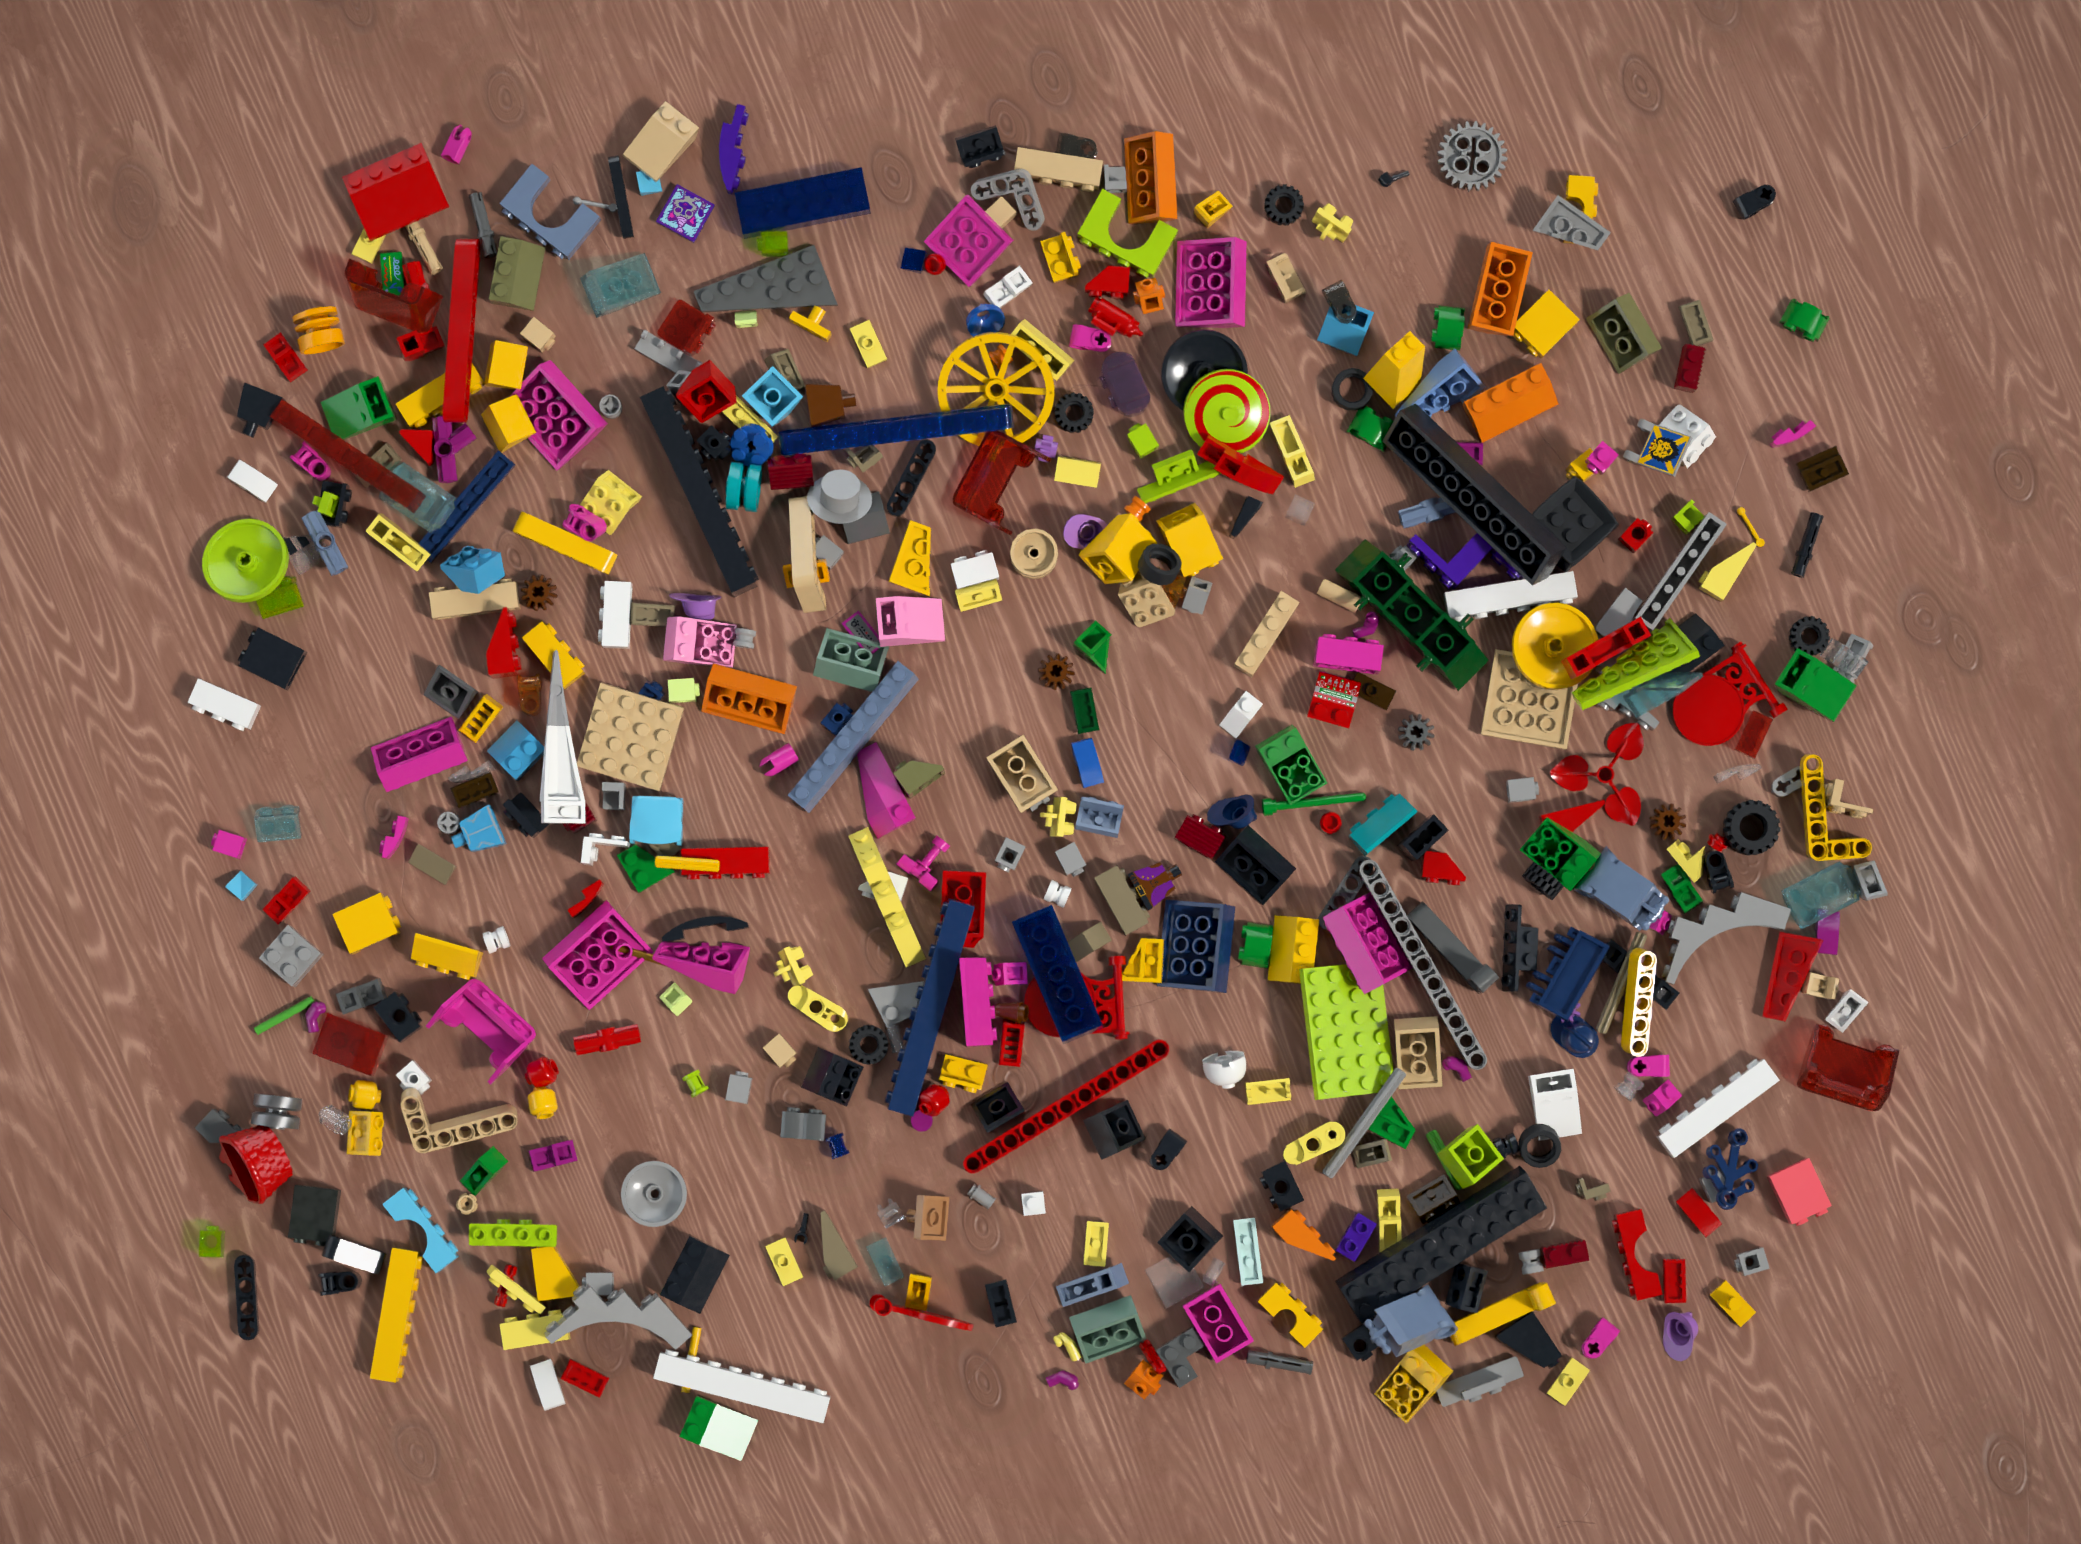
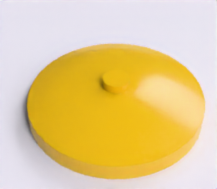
[1512,603,1598,690]

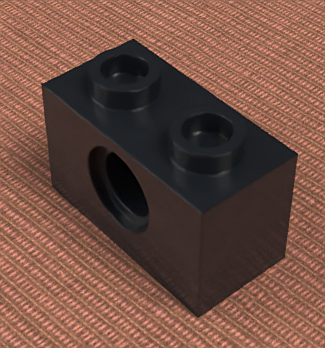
[373,992,423,1043]
[1259,1161,1304,1212]

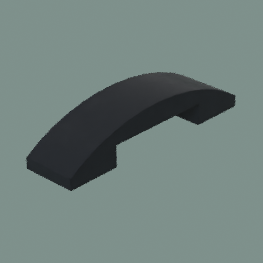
[662,916,750,943]
[1603,939,1680,1010]

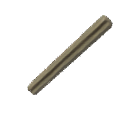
[1596,932,1647,1034]

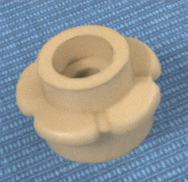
[456,1193,478,1215]

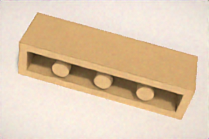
[1014,147,1103,192]
[429,579,521,620]
[1234,591,1300,678]

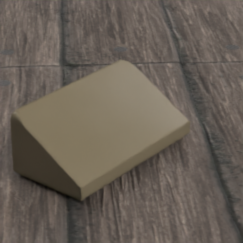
[765,349,806,391]
[408,844,457,885]

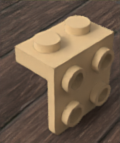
[1118,567,1175,627]
[1824,779,1873,819]

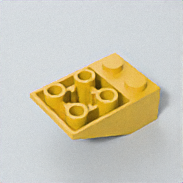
[1374,1344,1453,1424]

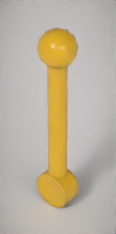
[1737,507,1765,547]

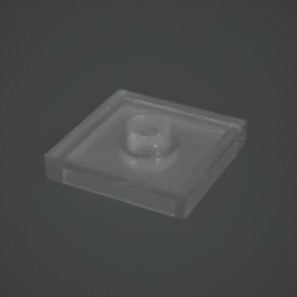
[1145,1256,1204,1309]

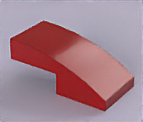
[263,332,308,383]
[262,876,311,924]
[568,879,604,918]
[1676,1188,1722,1238]

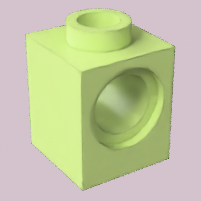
[668,678,700,703]

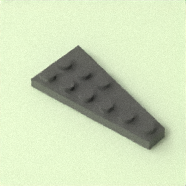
[694,245,838,313]

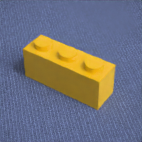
[522,622,585,689]

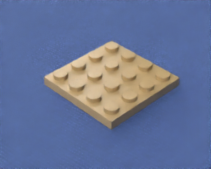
[1480,649,1578,750]
[577,682,684,791]

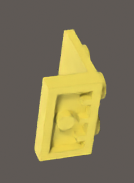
[580,470,642,535]

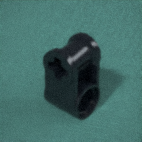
[1733,184,1776,220]
[1704,851,1734,894]
[1150,1128,1187,1170]
[318,1271,362,1296]

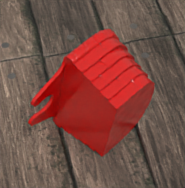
[219,1125,293,1204]

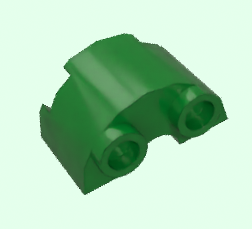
[1780,299,1830,342]
[1431,305,1465,351]
[1346,406,1394,452]
[1238,922,1273,968]

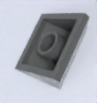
[843,491,890,544]
[423,665,478,719]

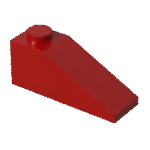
[1539,800,1605,832]

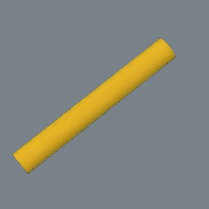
[681,1327,702,1393]

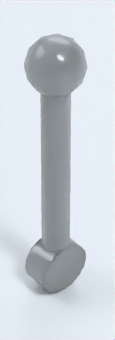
[573,197,617,212]

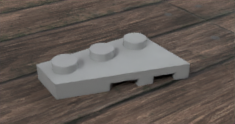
[1533,195,1611,250]
[868,981,924,1028]

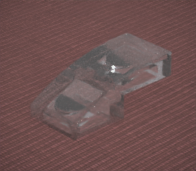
[1819,638,1869,679]
[448,760,496,783]
[1713,764,1762,784]

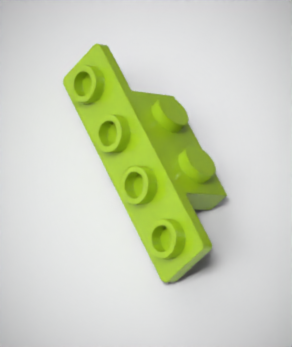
[1137,449,1222,503]
[469,1219,557,1247]

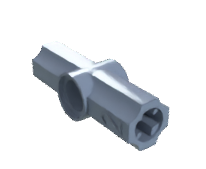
[1398,497,1456,529]
[301,510,348,576]

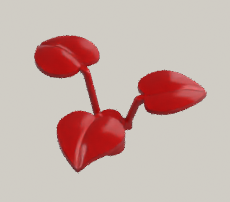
[1550,723,1644,826]

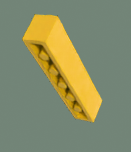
[370,1247,423,1383]

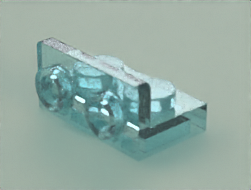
[254,805,302,842]

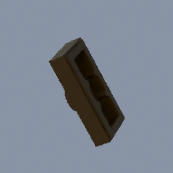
[1354,672,1396,711]
[450,772,499,809]

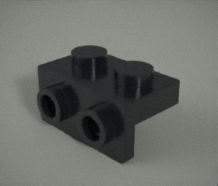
[955,125,1005,168]
[318,481,352,528]
[503,792,549,838]

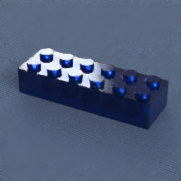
[735,167,871,239]
[1012,905,1103,1045]

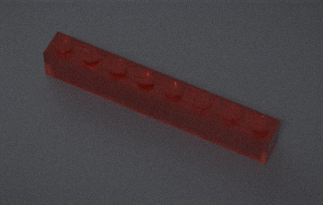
[270,399,426,514]

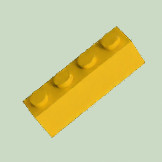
[396,363,484,429]

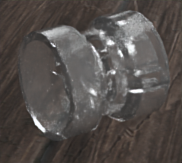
[1614,1071,1644,1102]

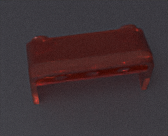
[953,429,1051,536]

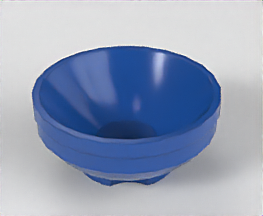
[966,304,1005,336]

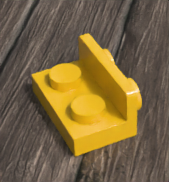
[1040,231,1081,283]
[939,1054,988,1093]
[347,1111,384,1156]

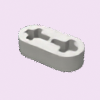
[1771,766,1802,797]

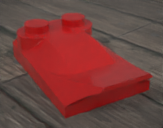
[940,870,986,948]

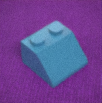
[487,720,545,781]

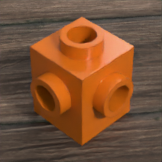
[1133,278,1165,314]
[1124,1359,1163,1400]

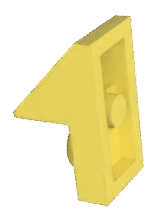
[1667,839,1705,883]

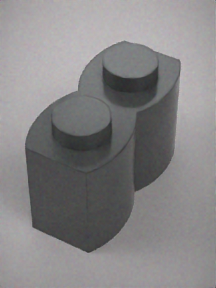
[780,1107,826,1141]

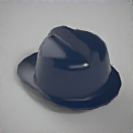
[1207,794,1257,829]
[1550,1016,1599,1058]

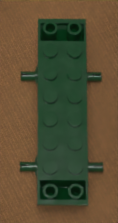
[1335,539,1489,691]

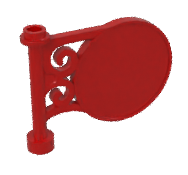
[1673,641,1788,746]
[1024,956,1130,1040]
[869,1294,974,1331]

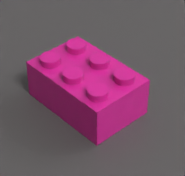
[1313,634,1384,675]
[1182,1283,1254,1363]

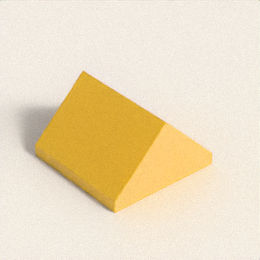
[484,340,528,389]
[481,394,536,453]

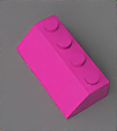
[371,716,468,792]

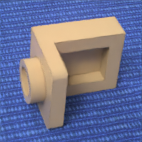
[1802,972,1839,1000]

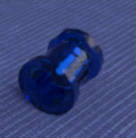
[825,1132,850,1159]

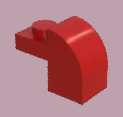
[396,326,445,361]

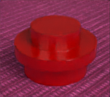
[925,253,946,275]
[1320,812,1342,834]
[1707,833,1728,852]

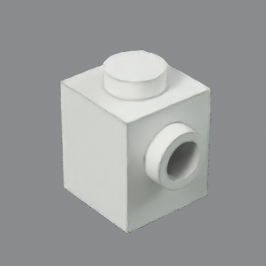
[396,1060,432,1095]

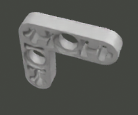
[971,169,1045,231]

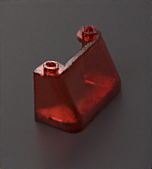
[345,258,444,333]
[1797,1024,1900,1111]

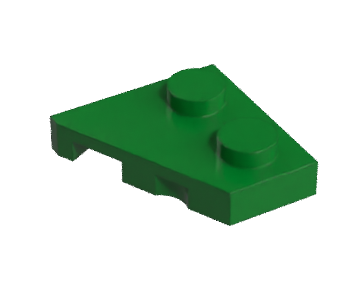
[617,844,675,893]
[1368,1096,1416,1149]

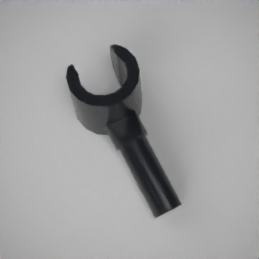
[1378,171,1410,187]
[794,1213,809,1245]

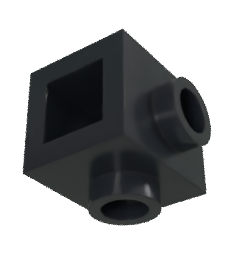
[696,425,731,461]

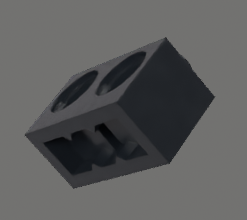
[1445,1263,1488,1313]
[985,1279,1017,1328]
[1341,1315,1387,1362]

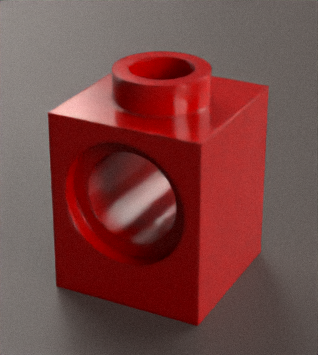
[1618,518,1654,554]

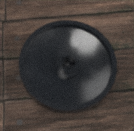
[1161,329,1248,411]

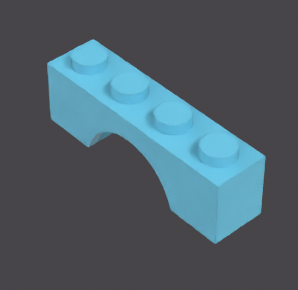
[383,1188,459,1273]

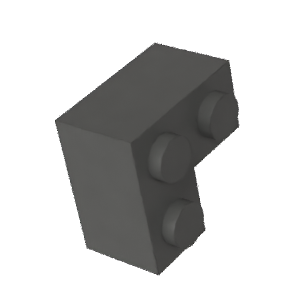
[1155,1327,1204,1388]

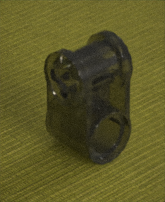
[1055,133,1098,159]
[1322,280,1356,324]

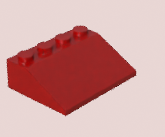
[342,143,449,241]

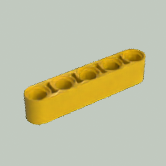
[513,511,618,575]
[1621,948,1656,1057]

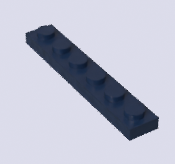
[418,450,516,563]

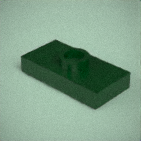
[1070,688,1100,735]

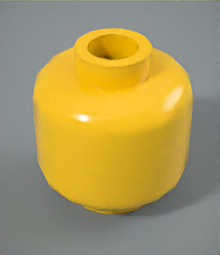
[348,1080,381,1110]
[527,1086,558,1119]

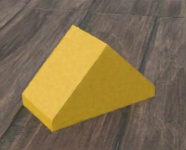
[1194,190,1233,229]
[905,1273,932,1311]

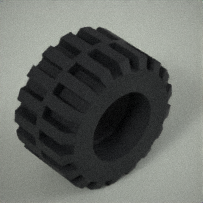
[1723,800,1781,856]

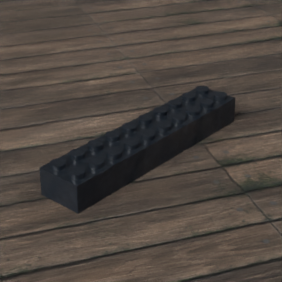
[640,386,759,598]
[1382,404,1567,586]
[1335,1166,1547,1324]

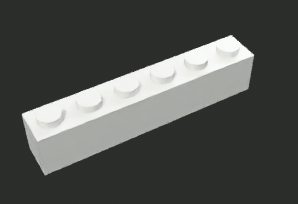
[1443,571,1578,622]
[1656,1058,1780,1158]

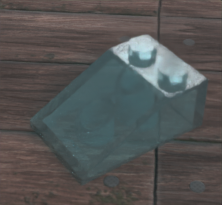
[580,253,661,318]
[1623,672,1703,718]

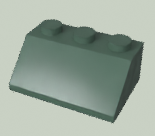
[813,628,889,692]
[1069,1295,1147,1363]

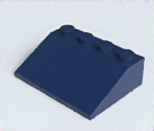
[1157,900,1235,993]

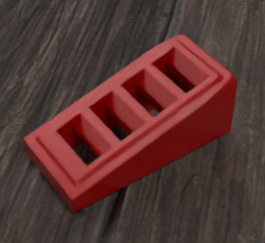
[999,1019,1025,1067]

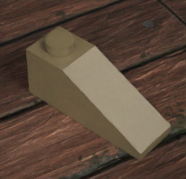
[821,1210,858,1280]

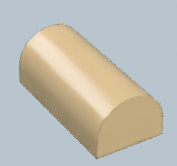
[1316,579,1361,613]

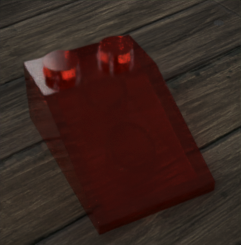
[312,1013,389,1076]

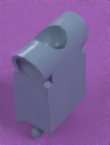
[1574,846,1669,931]
[1364,1284,1458,1357]

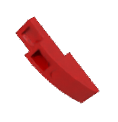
[1197,435,1284,495]

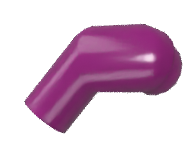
[1352,611,1379,639]
[305,1002,326,1033]
[1046,1370,1079,1390]

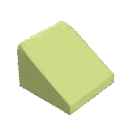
[735,310,758,328]
[659,982,693,1016]

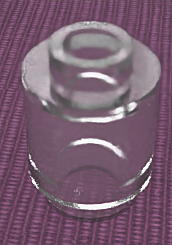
[318,1105,352,1135]

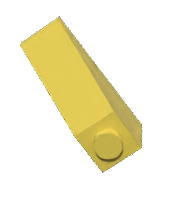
[365,513,431,571]
[1698,542,1757,602]

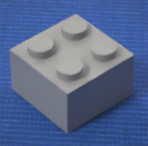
[259,925,324,987]

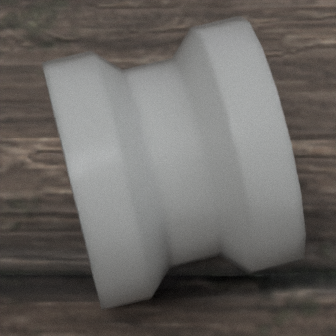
[733,628,756,649]
[437,812,461,834]

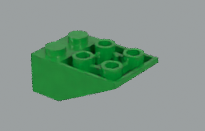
[320,376,397,443]
[1775,648,1857,722]
[1254,724,1327,805]
[1520,817,1601,891]

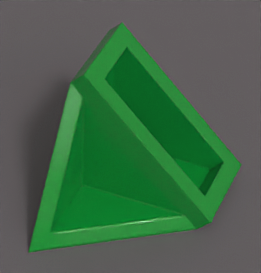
[1073,620,1112,674]

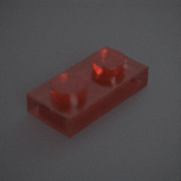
[1734,710,1773,759]

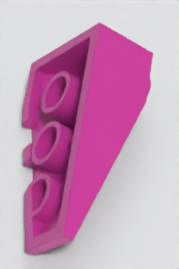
[857,742,916,839]
[652,943,750,994]

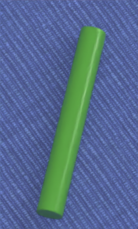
[254,996,315,1035]

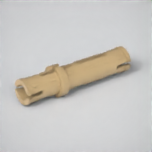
[406,221,443,275]

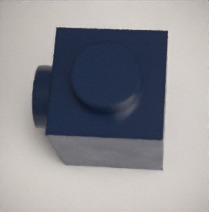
[821,703,853,736]

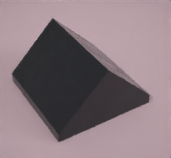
[970,1082,1025,1133]

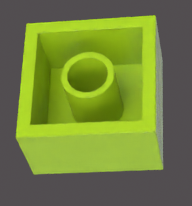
[1437,1124,1504,1189]

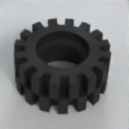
[1264,184,1304,226]
[1055,392,1094,433]
[1789,616,1830,656]
[1522,862,1564,900]
[849,1025,889,1065]

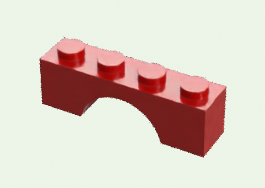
[1561,616,1651,680]
[1612,1209,1663,1301]

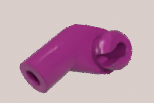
[1442,1056,1472,1082]

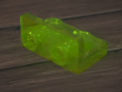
[256,576,304,619]

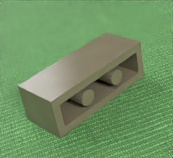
[1094,865,1150,936]

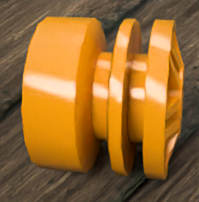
[292,306,345,355]

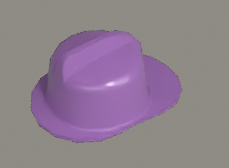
[1063,514,1107,550]
[669,593,721,620]
[1663,1312,1698,1361]

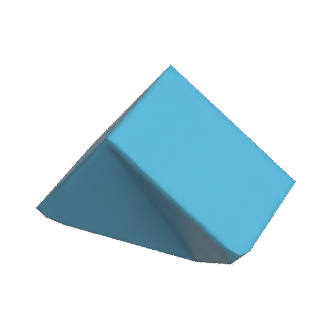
[636,171,663,196]
[225,871,258,901]

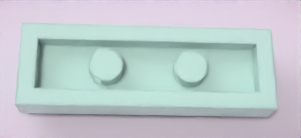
[1233,1217,1263,1286]

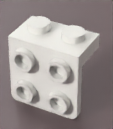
[1659,405,1716,469]

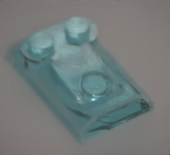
[379,462,456,533]
[1781,861,1860,929]

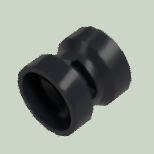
[1492,1133,1520,1158]

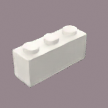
[598,581,633,649]
[188,679,261,731]

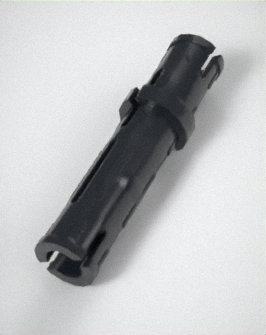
[1791,512,1824,578]

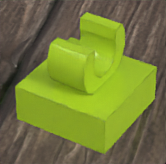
[312,491,340,518]

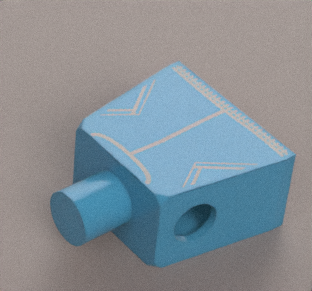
[451,805,507,852]

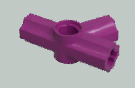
[432,416,477,483]

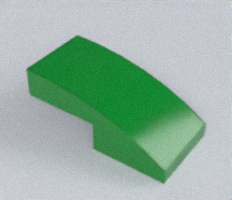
[1661,864,1703,914]

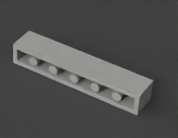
[1632,512,1727,632]

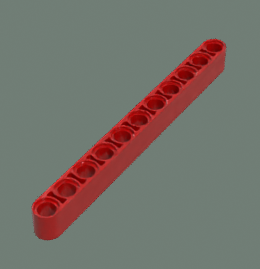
[963,1040,1169,1173]

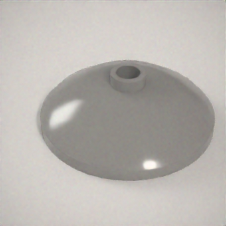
[621,1161,687,1227]

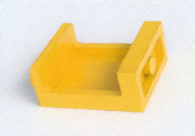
[1513,290,1580,359]
[332,893,401,955]

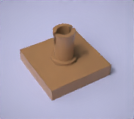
[906,1195,949,1241]

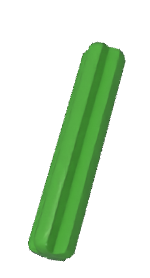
[1426,1130,1462,1190]

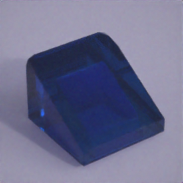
[900,248,926,274]
[1228,739,1250,766]

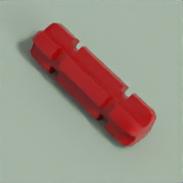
[494,1264,517,1307]
[1139,1340,1166,1375]

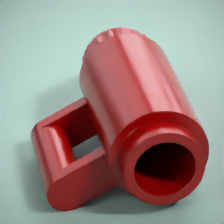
[1088,297,1143,338]

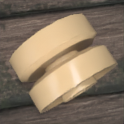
[1010,529,1058,579]

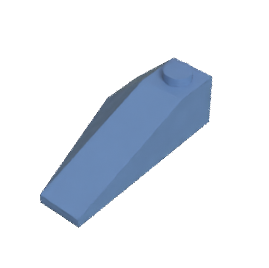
[1395,349,1486,417]

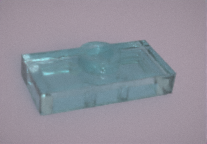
[866,1237,905,1286]

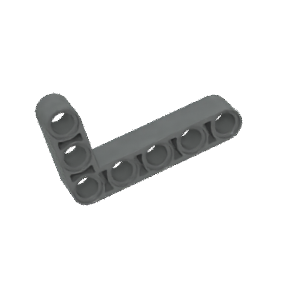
[1407,902,1499,994]

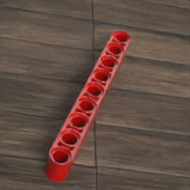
[442,239,480,423]

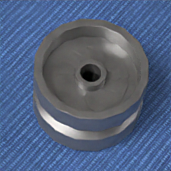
[251,1093,303,1130]

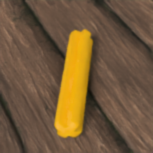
[655,856,720,872]

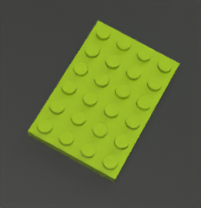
[1299,964,1393,1100]

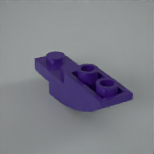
[719,104,749,195]

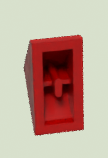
[399,429,435,466]

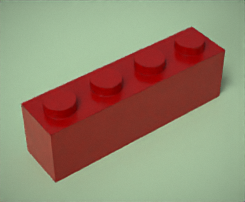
[681,847,770,880]

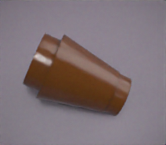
[995,1002,1029,1024]

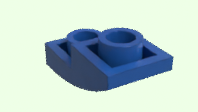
[1071,738,1104,788]

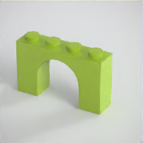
[1077,189,1178,279]

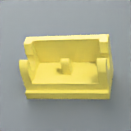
[1054,456,1101,488]
[1245,1078,1291,1105]

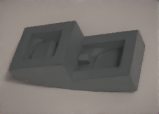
[336,978,387,1015]

